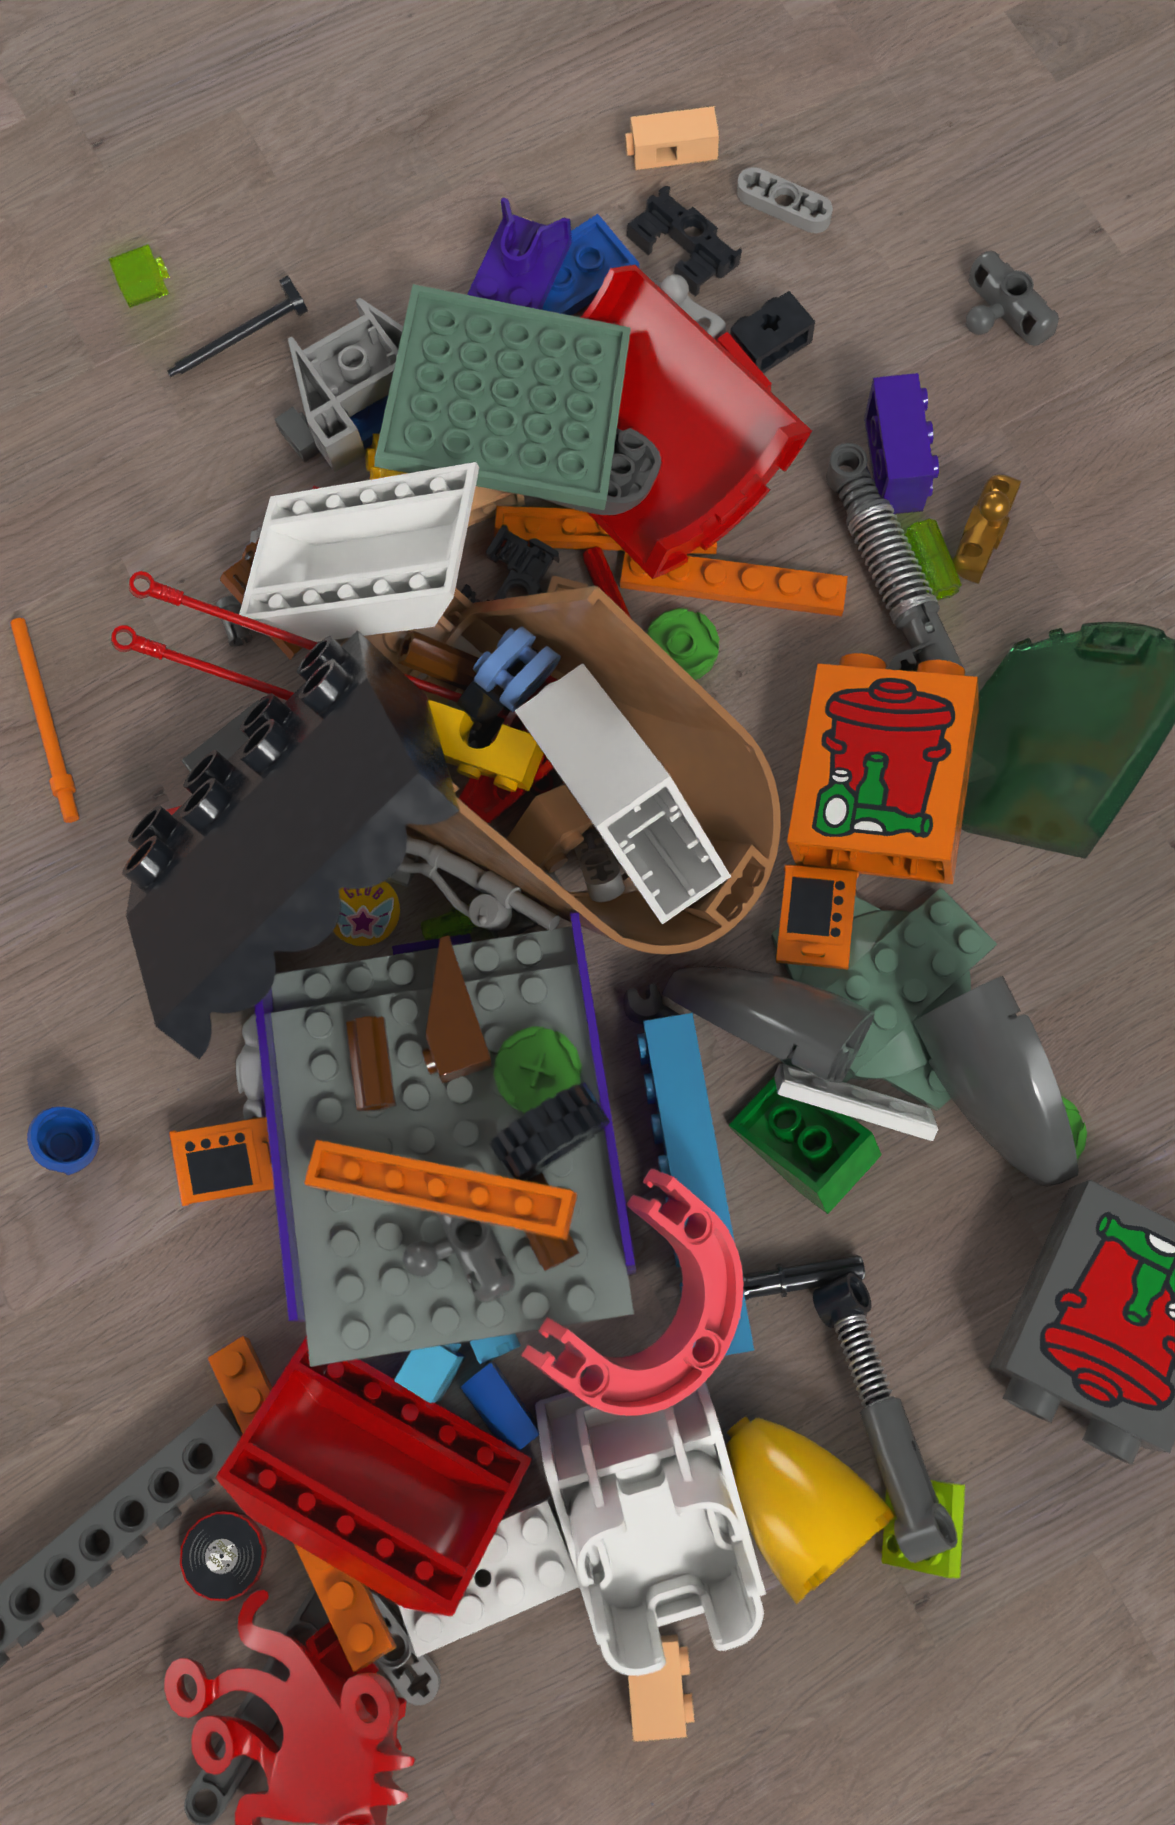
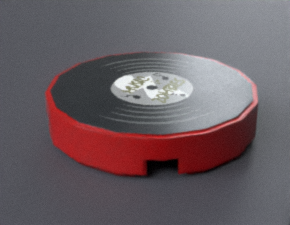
[180,1511,267,1601]

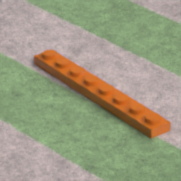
[208,1336,397,1672]

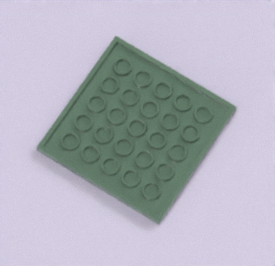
[374,284,631,510]

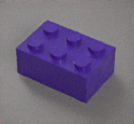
[864,373,939,514]

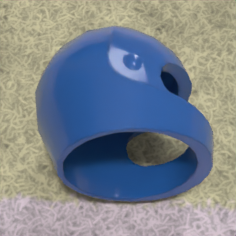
[27,1107,100,1175]

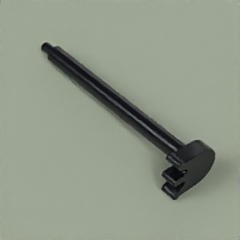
[167,275,308,377]

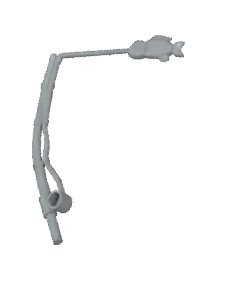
[236,837,560,1120]

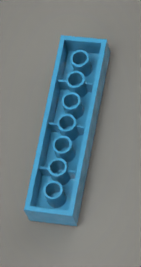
[637,1013,754,1356]

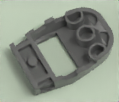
[544,428,661,515]

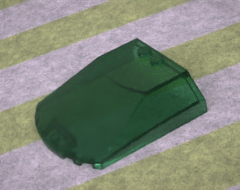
[961,622,1175,859]

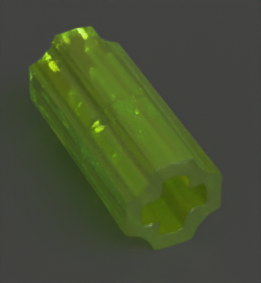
[904,518,962,601]

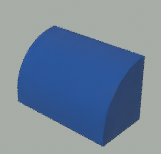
[460,1362,539,1451]

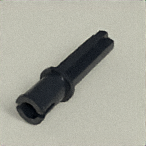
[742,1255,865,1300]

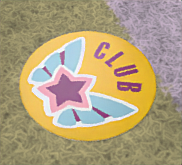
[333,881,400,946]

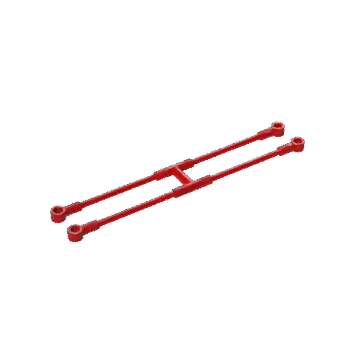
[111,571,553,795]

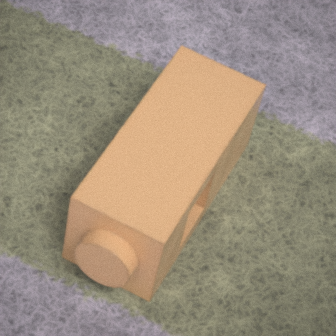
[625,106,719,170]

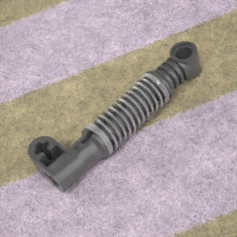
[826,443,964,672]

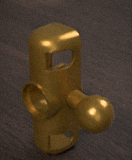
[952,475,1021,584]

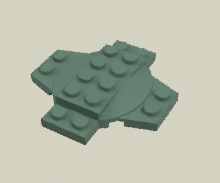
[771,888,997,1111]

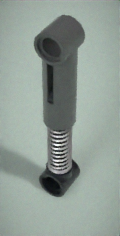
[813,1272,958,1563]

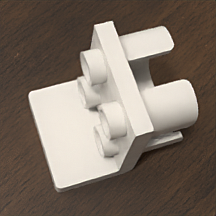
[535,1382,766,1676]

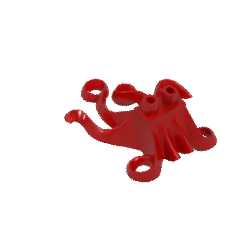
[164,1590,415,1825]

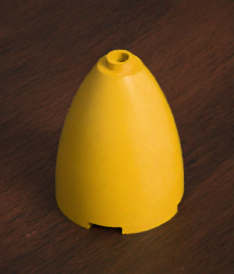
[726,1416,896,1605]

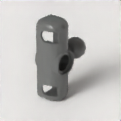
[966,251,1059,346]
[402,1214,515,1303]

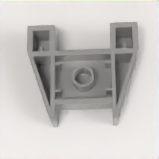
[288,298,403,472]

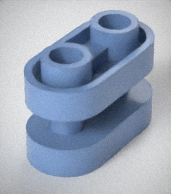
[473,626,561,712]

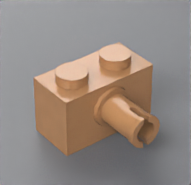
[506,784,595,873]

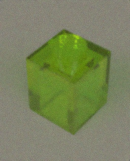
[109,244,170,308]

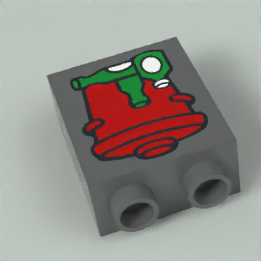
[989,1180,1175,1465]

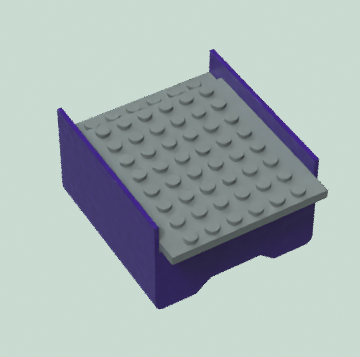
[254,912,637,1366]

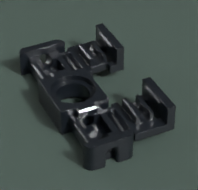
[626,186,742,297]
[461,524,560,603]

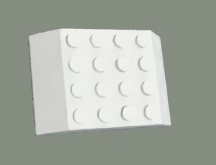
[239,462,479,642]

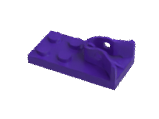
[467,197,572,310]

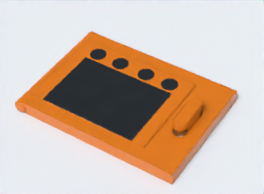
[776,864,859,970]
[169,1116,274,1206]

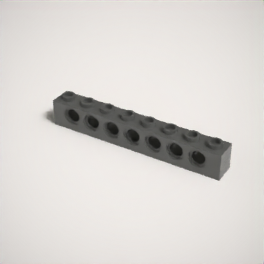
[0,1403,243,1668]

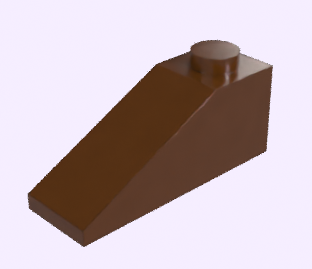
[421,935,492,1084]

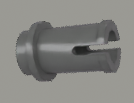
[216,596,253,647]

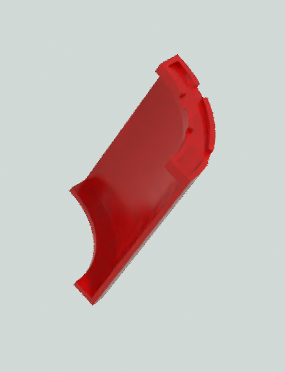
[580,265,812,579]

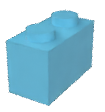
[394,1343,467,1403]

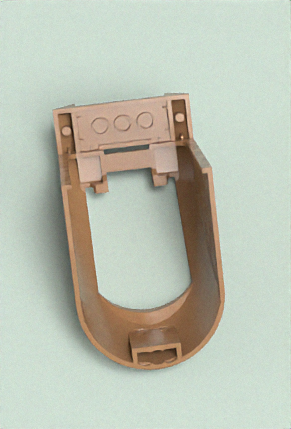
[341,586,781,954]

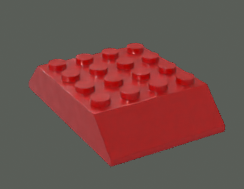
[216,1335,532,1617]

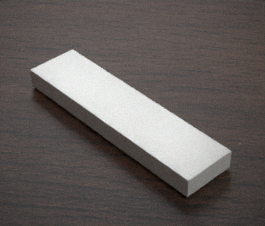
[774,1063,938,1141]

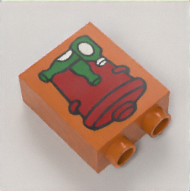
[787,653,979,884]

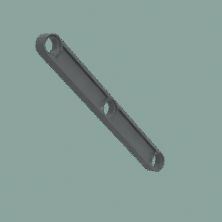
[184,1586,330,1825]

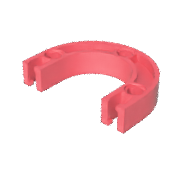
[521,1168,743,1416]

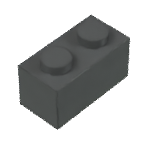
[275,407,320,463]

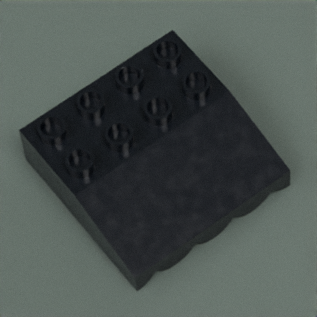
[122,630,460,1059]

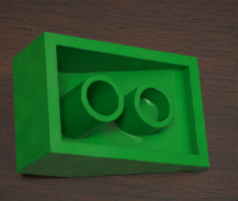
[729,1077,882,1214]

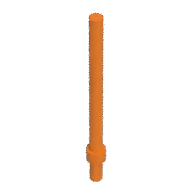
[10,618,79,823]

